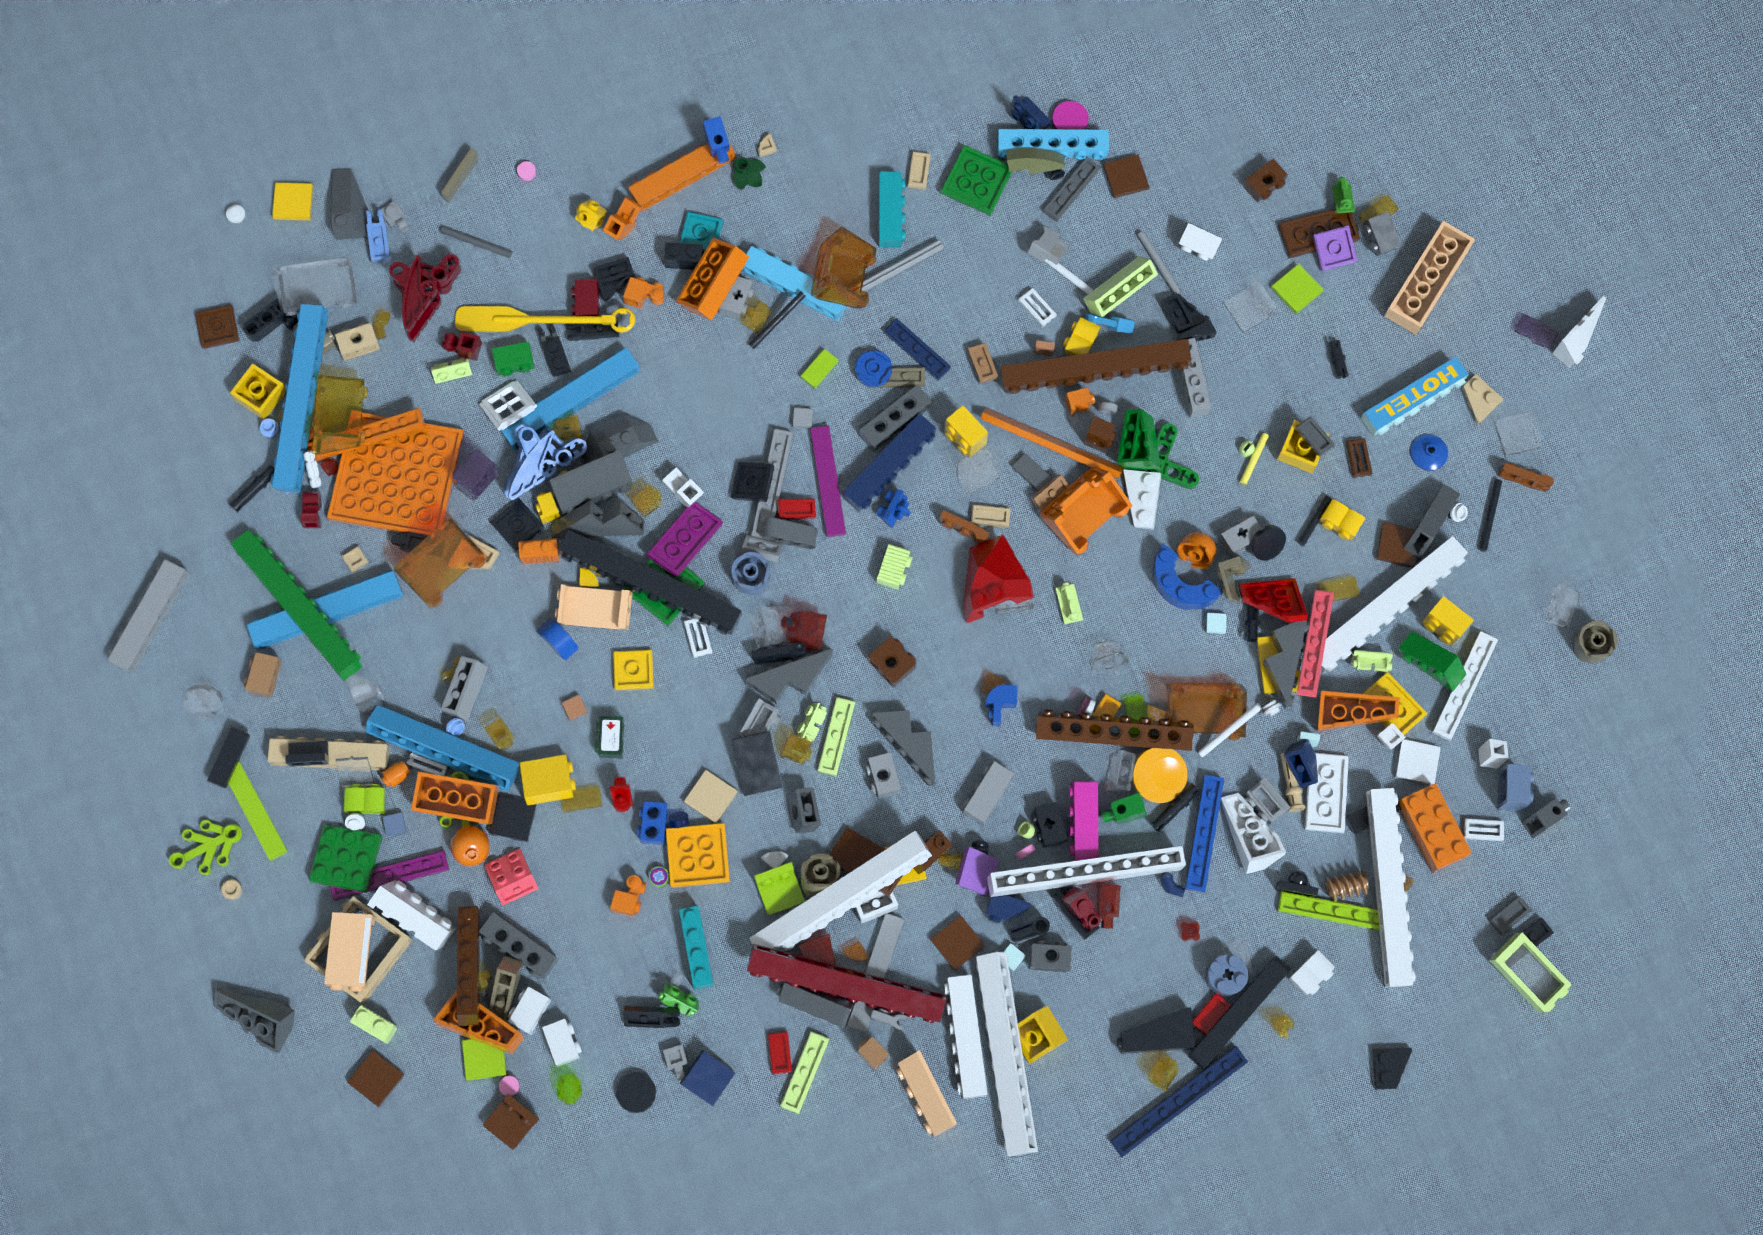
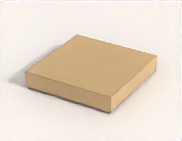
[684,770,738,824]

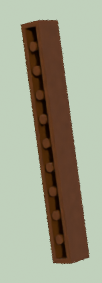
[1001,339,1192,394]

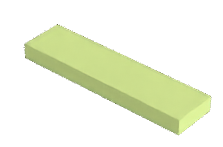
[818,697,855,776]
[780,1032,829,1114]

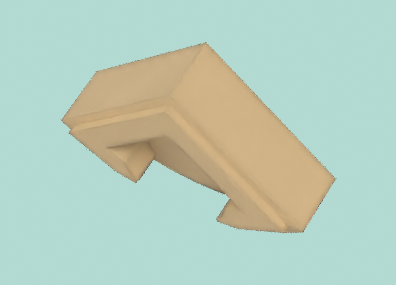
[758,133,777,157]

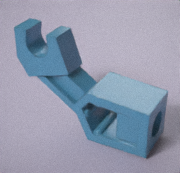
[1085,313,1135,334]

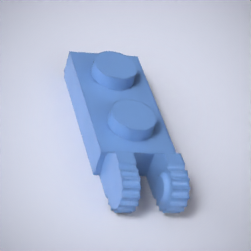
[366,209,390,262]

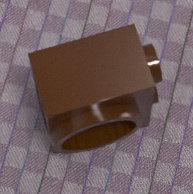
[867,636,917,688]

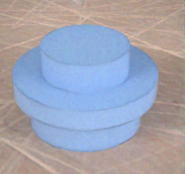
[259,418,279,437]
[446,718,465,737]

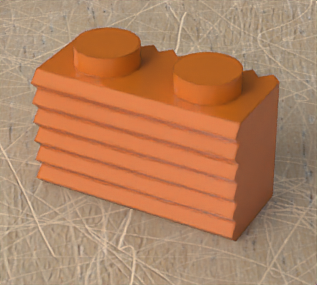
[518,538,560,565]

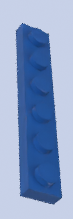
[1185,774,1224,893]

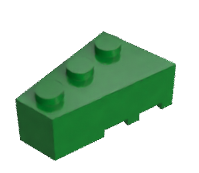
[1117,409,1161,471]
[1398,631,1467,692]

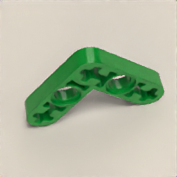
[1147,423,1199,489]

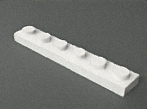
[1432,631,1498,741]

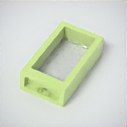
[1489,933,1572,1012]

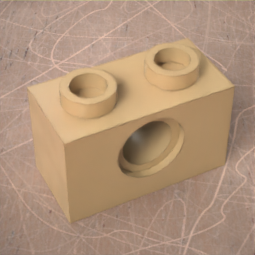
[335,323,380,361]

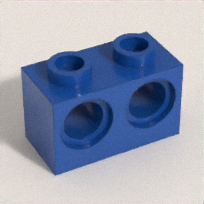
[637,801,668,845]

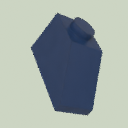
[1284,739,1318,788]
[985,895,1031,924]

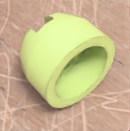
[1239,441,1255,457]
[1018,821,1035,839]

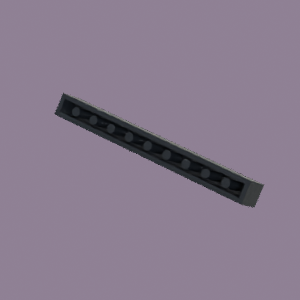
[558,530,742,635]

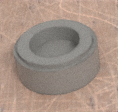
[1098,402,1118,414]

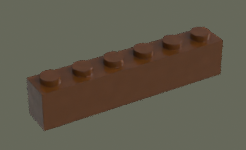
[457,906,480,1026]

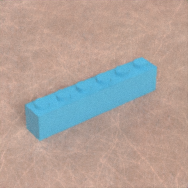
[741,246,849,322]

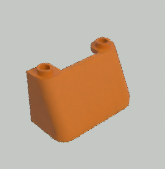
[1040,468,1133,555]

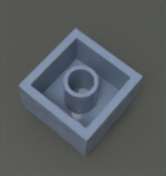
[1498,764,1534,811]

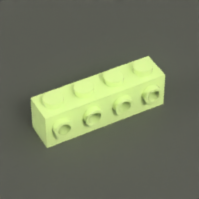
[1083,256,1158,317]

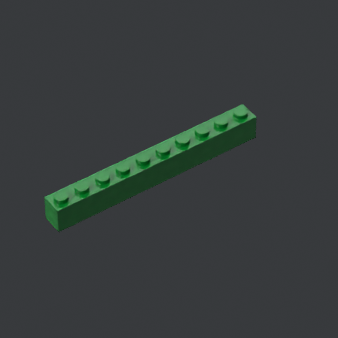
[230,530,362,681]

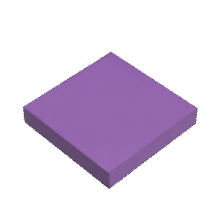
[1312,226,1358,271]
[955,847,999,897]

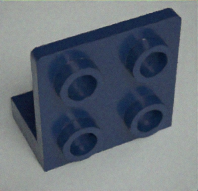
[1011,95,1052,129]

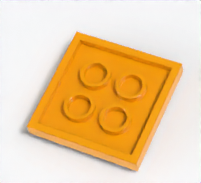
[666,823,730,888]

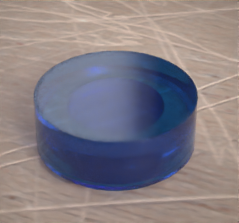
[669,811,689,828]

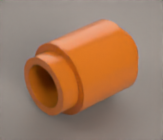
[380,761,411,788]

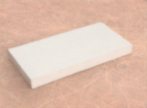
[1305,753,1348,833]

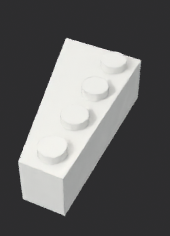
[367,880,456,950]

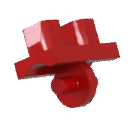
[610,777,633,812]

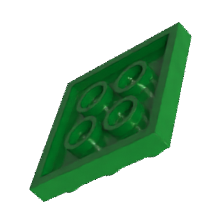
[941,145,1013,216]
[624,559,705,627]
[309,825,383,893]

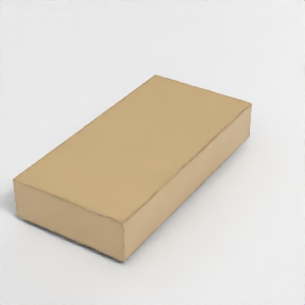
[908,151,931,190]
[971,505,1011,528]

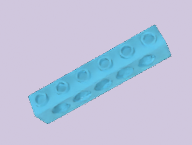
[998,129,1109,160]

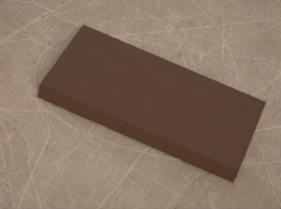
[1278,209,1360,259]
[829,828,903,897]

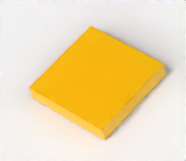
[272,183,313,221]
[613,650,654,691]

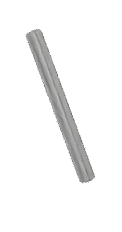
[845,240,943,299]

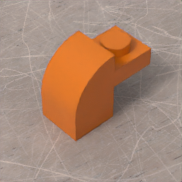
[602,197,642,241]

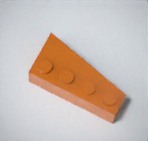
[1318,691,1400,732]
[433,990,524,1054]

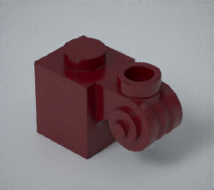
[441,332,482,361]
[1061,886,1101,930]

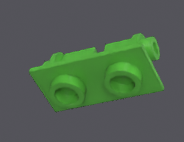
[1332,177,1355,213]
[657,982,699,1016]

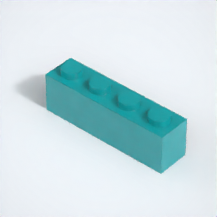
[879,172,905,248]
[679,906,714,990]

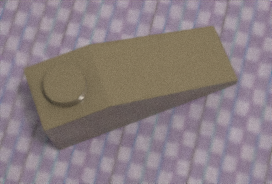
[489,956,523,1022]

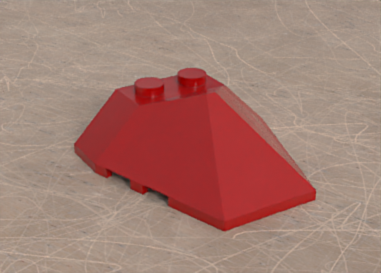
[963,534,1034,623]

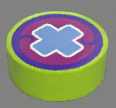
[649,867,669,887]

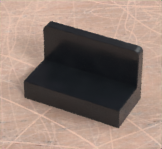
[285,741,329,767]

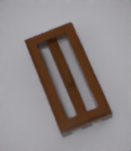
[1346,438,1373,478]

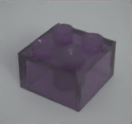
[452,449,499,502]

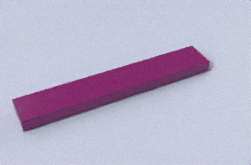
[811,426,846,537]
[330,850,449,901]

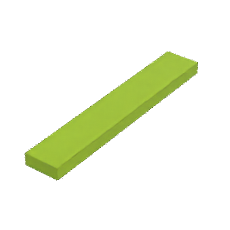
[229,760,288,861]
[1278,891,1380,931]

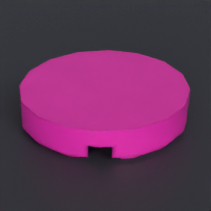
[1052,101,1089,130]

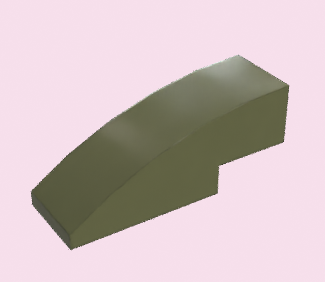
[1006,148,1065,175]

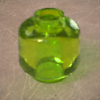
[555,1073,583,1104]

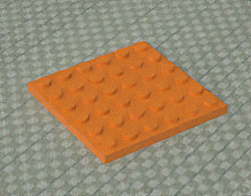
[327,411,464,537]

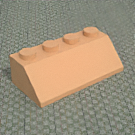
[896,1050,957,1137]

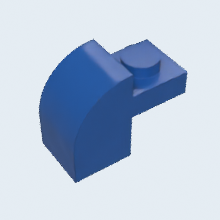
[536,619,579,661]
[985,685,1018,726]

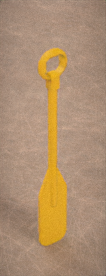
[455,306,635,333]

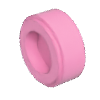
[517,161,536,181]
[1016,844,1036,860]
[499,1076,520,1096]

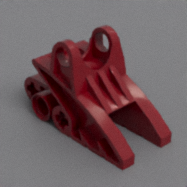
[389,254,461,343]

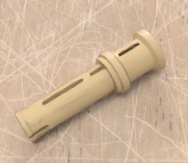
[1280,753,1305,812]

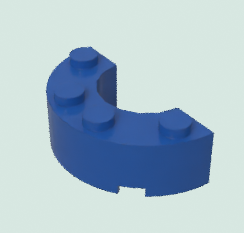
[1153,543,1223,610]

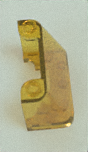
[312,375,368,455]

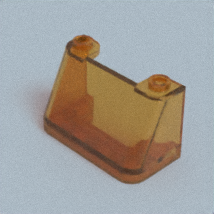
[811,226,877,309]
[394,519,488,609]
[1166,683,1247,740]

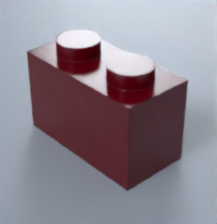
[571,279,599,316]

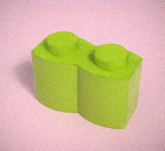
[344,784,386,814]

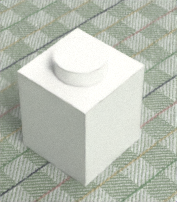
[1478,739,1509,769]

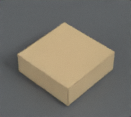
[342,546,369,573]

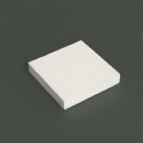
[1395,740,1440,785]

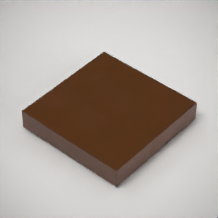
[1103,154,1149,198]
[195,305,240,349]
[1376,523,1416,568]
[930,915,986,971]
[347,1050,405,1107]

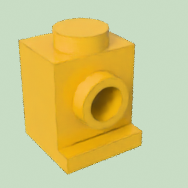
[535,492,560,524]

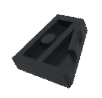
[593,257,635,302]
[1160,293,1210,334]
[1372,1048,1412,1090]

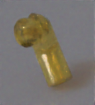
[373,311,391,339]

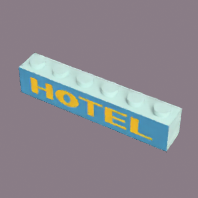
[1360,357,1469,436]

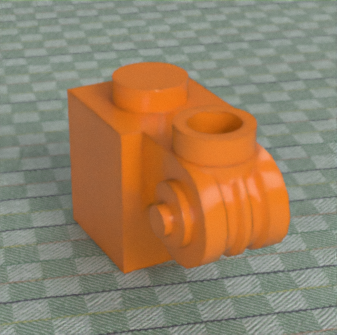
[623,277,665,309]
[610,875,647,917]

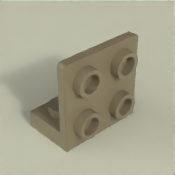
[1217,556,1251,604]

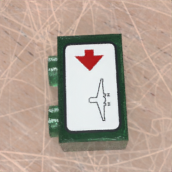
[595,716,624,759]

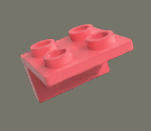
[485,849,539,905]

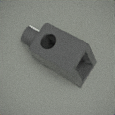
[1521,799,1570,838]

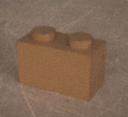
[244,652,282,698]
[858,1037,889,1072]

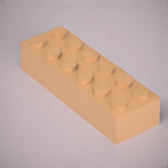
[1384,221,1475,335]

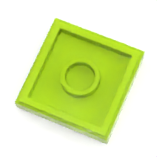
[1271,264,1324,314]
[462,1039,507,1081]

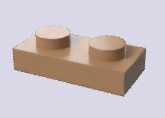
[968,343,998,384]
[1031,474,1069,512]

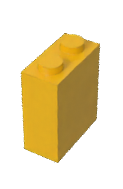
[520,754,576,806]

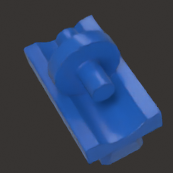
[877,489,911,527]

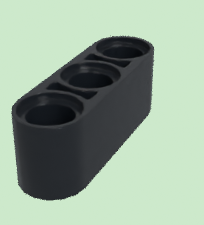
[243,297,293,342]

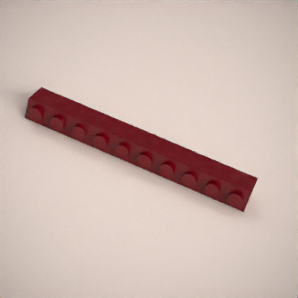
[747,944,946,1023]

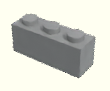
[441,656,488,721]
[962,761,1014,825]

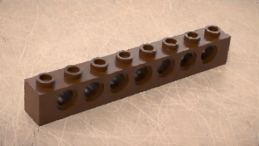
[1036,709,1194,751]

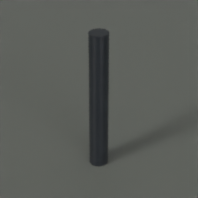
[1298,496,1332,546]

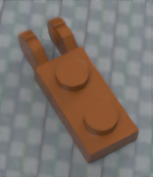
[1498,463,1554,492]
[939,510,990,543]

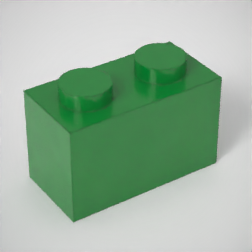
[492,341,535,377]

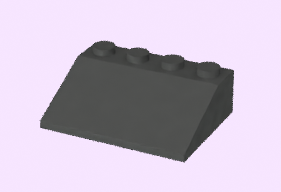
[549,450,633,516]

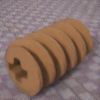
[1325,870,1369,902]

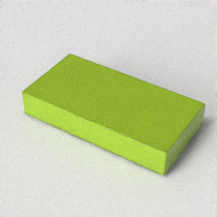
[801,349,839,389]

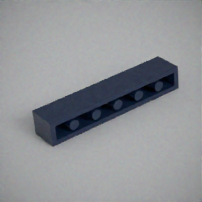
[842,413,936,512]

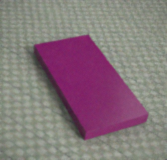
[646,502,723,578]

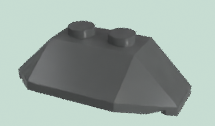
[582,414,658,464]

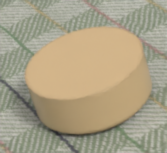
[221,879,242,900]

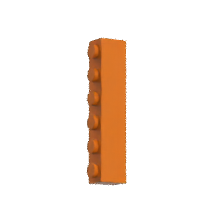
[628,143,735,212]

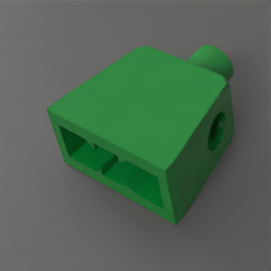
[1101,793,1148,824]

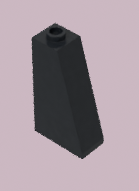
[1117,1007,1195,1054]

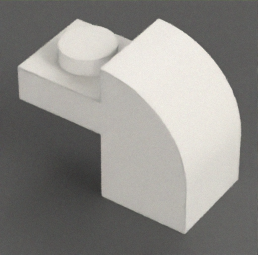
[662,468,704,507]

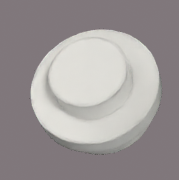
[226,205,245,223]
[1450,503,1468,522]
[1263,700,1281,717]
[345,812,365,831]

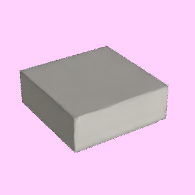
[793,408,813,429]

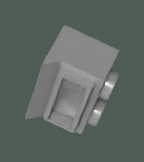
[740,698,781,736]
[1244,777,1290,825]

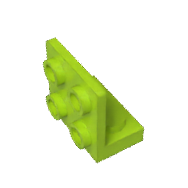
[754,862,805,916]

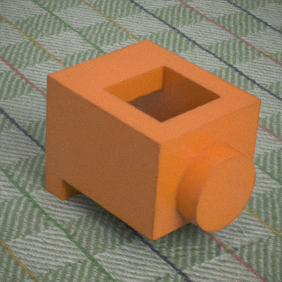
[1065,387,1095,416]

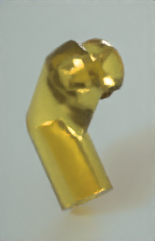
[441,656,461,681]

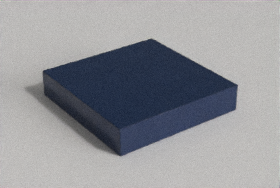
[679,1050,735,1107]

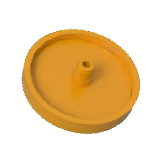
[1131,748,1187,803]

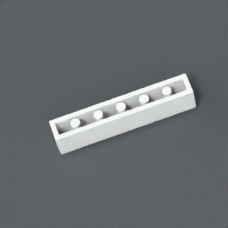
[944,975,987,1099]

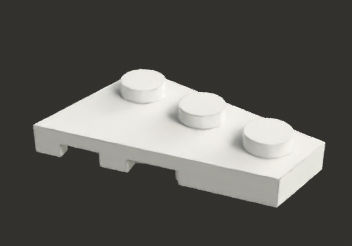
[1123,470,1161,530]

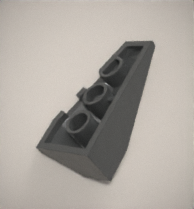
[332,169,373,240]
[214,988,295,1053]

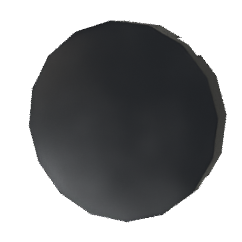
[1250,525,1286,561]
[616,1072,656,1113]

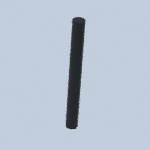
[749,291,806,349]
[1479,479,1503,552]

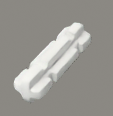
[303,450,321,488]

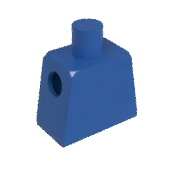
[703,116,730,164]

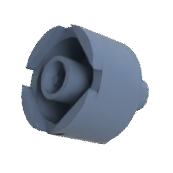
[731,552,770,595]
[1206,954,1248,997]

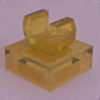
[479,969,493,994]
[1270,1016,1294,1038]

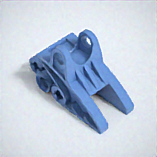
[503,424,587,501]

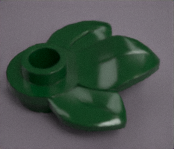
[733,157,766,190]

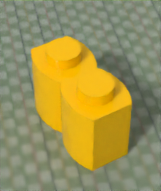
[1063,317,1101,356]
[1319,499,1366,541]

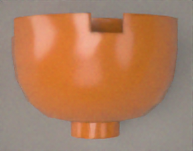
[1177,532,1217,569]
[450,826,490,867]

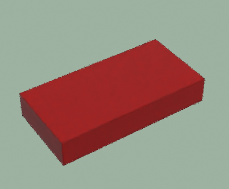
[777,499,816,519]
[1192,993,1231,1036]
[768,1032,792,1075]

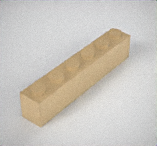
[267,736,390,771]

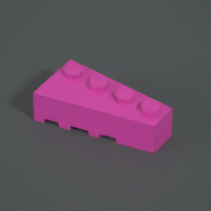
[1069,780,1099,861]

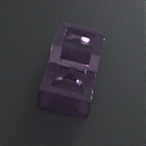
[1514,314,1558,349]

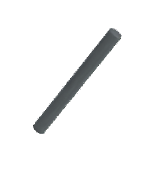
[441,226,512,258]

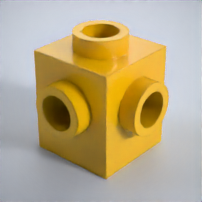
[575,199,608,231]

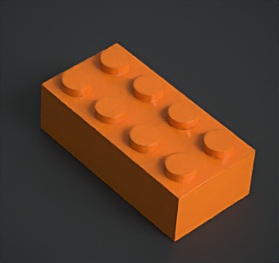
[676,238,749,321]
[411,772,499,824]
[1397,783,1472,873]

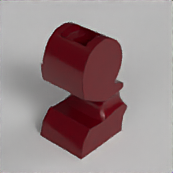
[300,491,322,528]

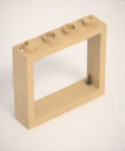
[304,896,412,1005]

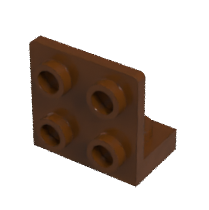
[483,1094,539,1150]

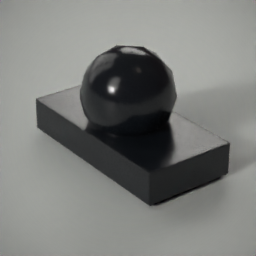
[1276,870,1318,897]

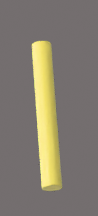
[1239,433,1269,485]

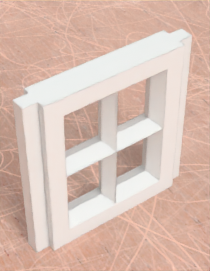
[479,381,537,430]

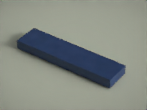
[884,318,951,381]

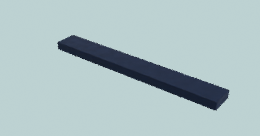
[1109,1046,1248,1158]

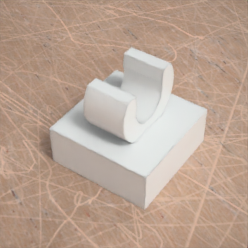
[1377,723,1406,751]

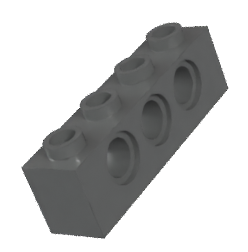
[859,385,932,452]
[479,913,559,980]

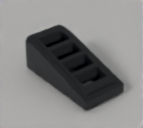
[1176,320,1217,342]

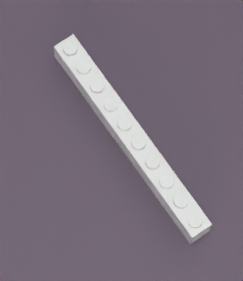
[1321,536,1468,674]
[1366,788,1415,988]
[749,831,932,952]
[987,846,1186,897]
[976,952,1038,1156]

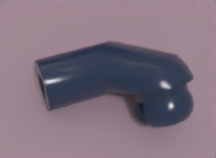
[1161,872,1185,898]

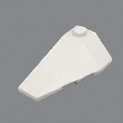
[1552,296,1606,368]
[1221,793,1286,874]

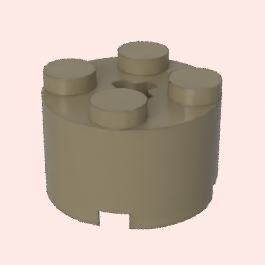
[1573,621,1618,664]
[801,853,840,898]

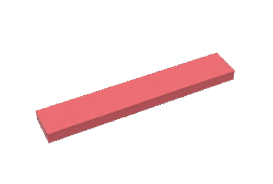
[1297,590,1334,697]

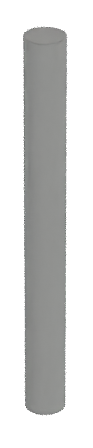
[1138,231,1181,295]

